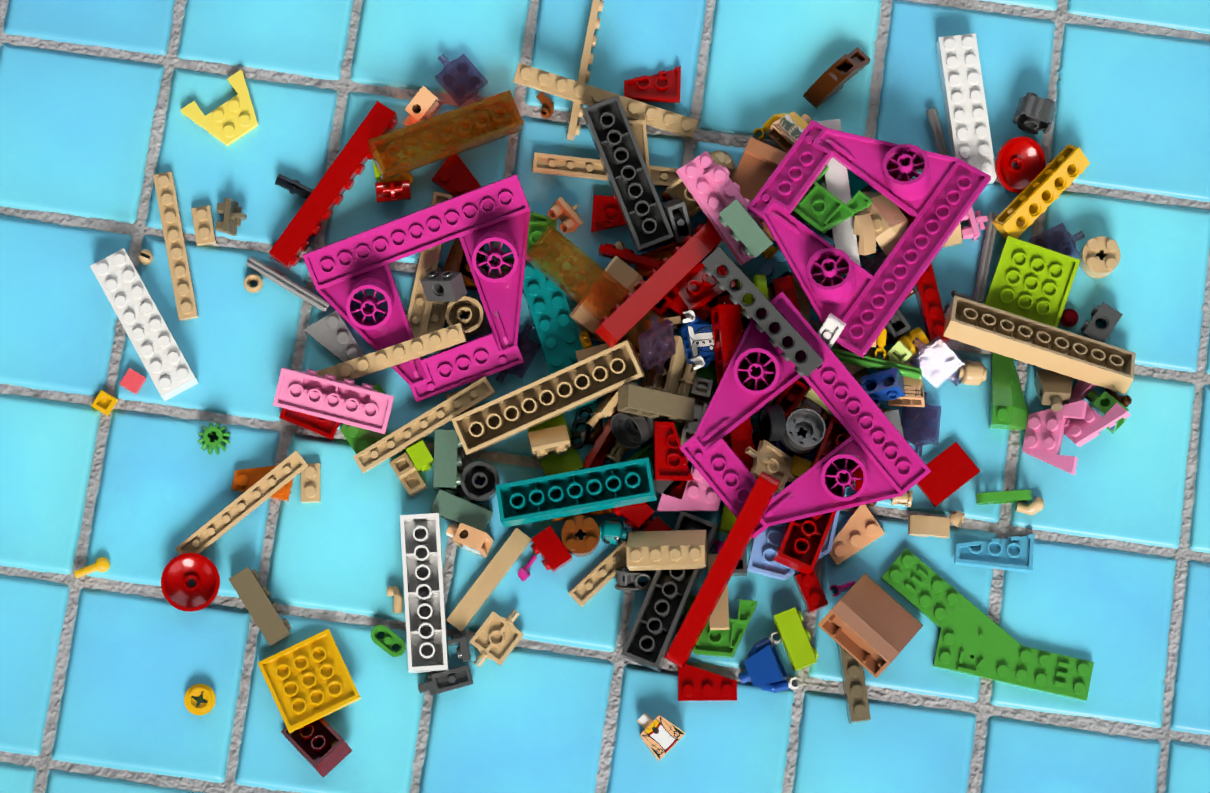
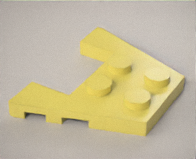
[180,70,259,146]

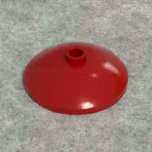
[995,136,1046,193]
[161,553,220,612]

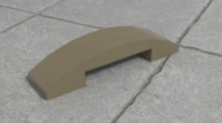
[680,376,713,446]

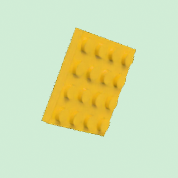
[258,628,361,733]

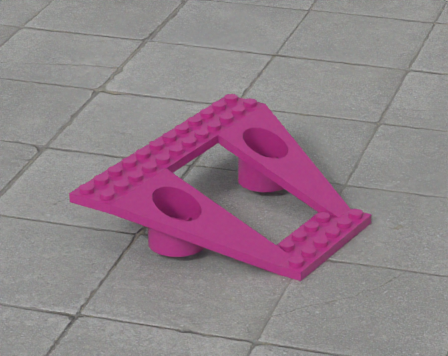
[747,120,991,358]
[302,174,531,403]
[679,292,931,539]

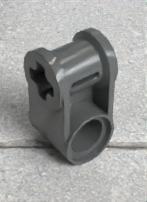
[615,567,652,591]

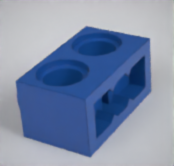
[860,367,905,405]

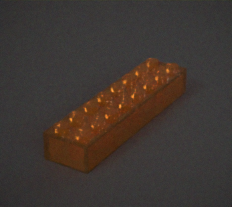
[368,90,524,181]
[524,225,669,356]

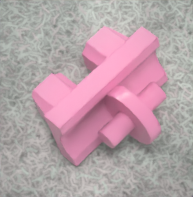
[961,206,988,241]

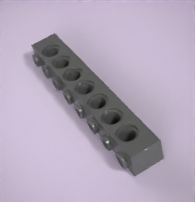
[702,247,825,377]

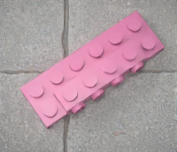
[676,151,763,266]
[273,367,395,434]

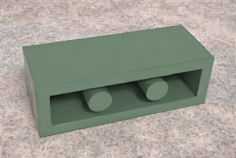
[718,198,773,258]
[433,429,462,490]
[430,488,493,532]

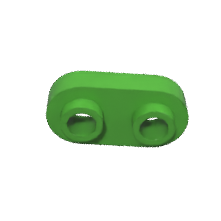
[371,625,406,657]

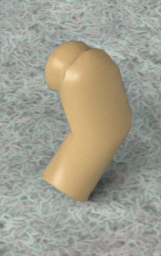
[1015,497,1044,515]

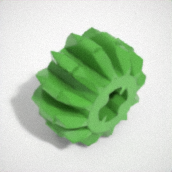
[198,422,231,455]

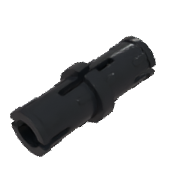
[275,174,314,199]

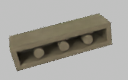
[617,382,695,425]
[229,567,291,647]
[837,645,871,724]

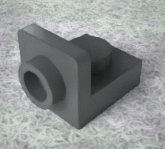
[447,635,472,663]

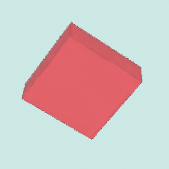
[119,368,146,395]

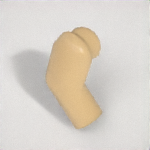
[387,585,403,613]

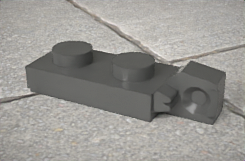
[418,665,473,695]

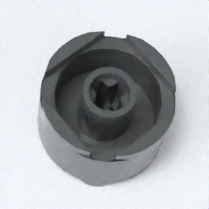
[1013,92,1056,134]
[460,461,500,503]

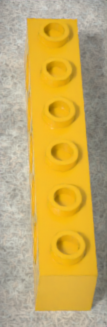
[992,144,1090,239]

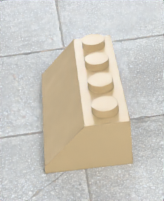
[569,256,646,343]
[626,530,707,571]

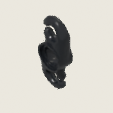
[570,406,593,449]

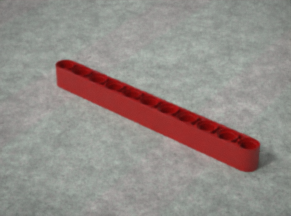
[665,471,780,668]

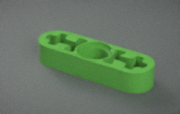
[976,490,1032,505]

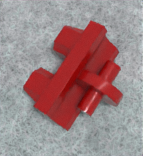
[375,180,411,203]

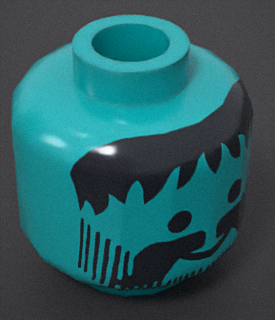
[599,519,627,545]

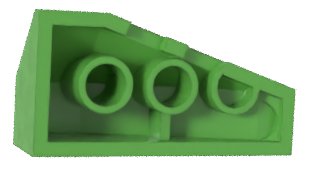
[989,353,1028,431]

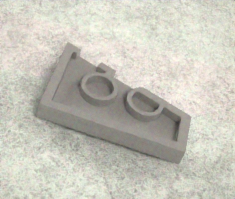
[304,310,364,362]

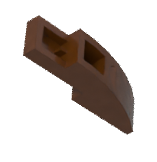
[803,47,871,109]

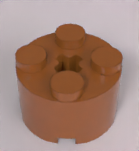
[561,515,600,557]

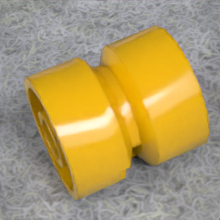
[895,327,931,361]

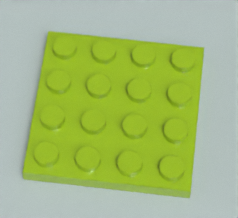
[984,236,1080,328]

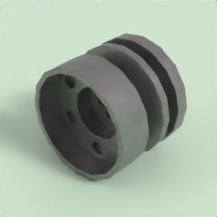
[780,408,826,457]
[610,411,662,449]

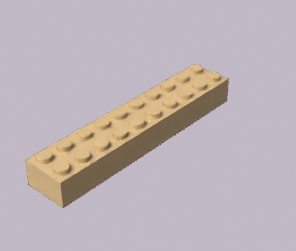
[943,295,1136,394]
[451,340,645,455]

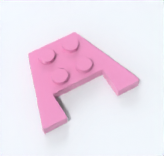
[1063,380,1130,447]
[1022,400,1088,475]
[657,454,721,512]

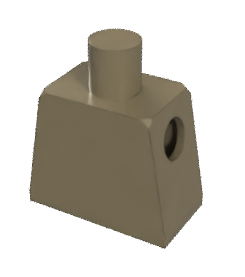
[1034,369,1073,412]

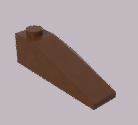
[443,237,488,290]

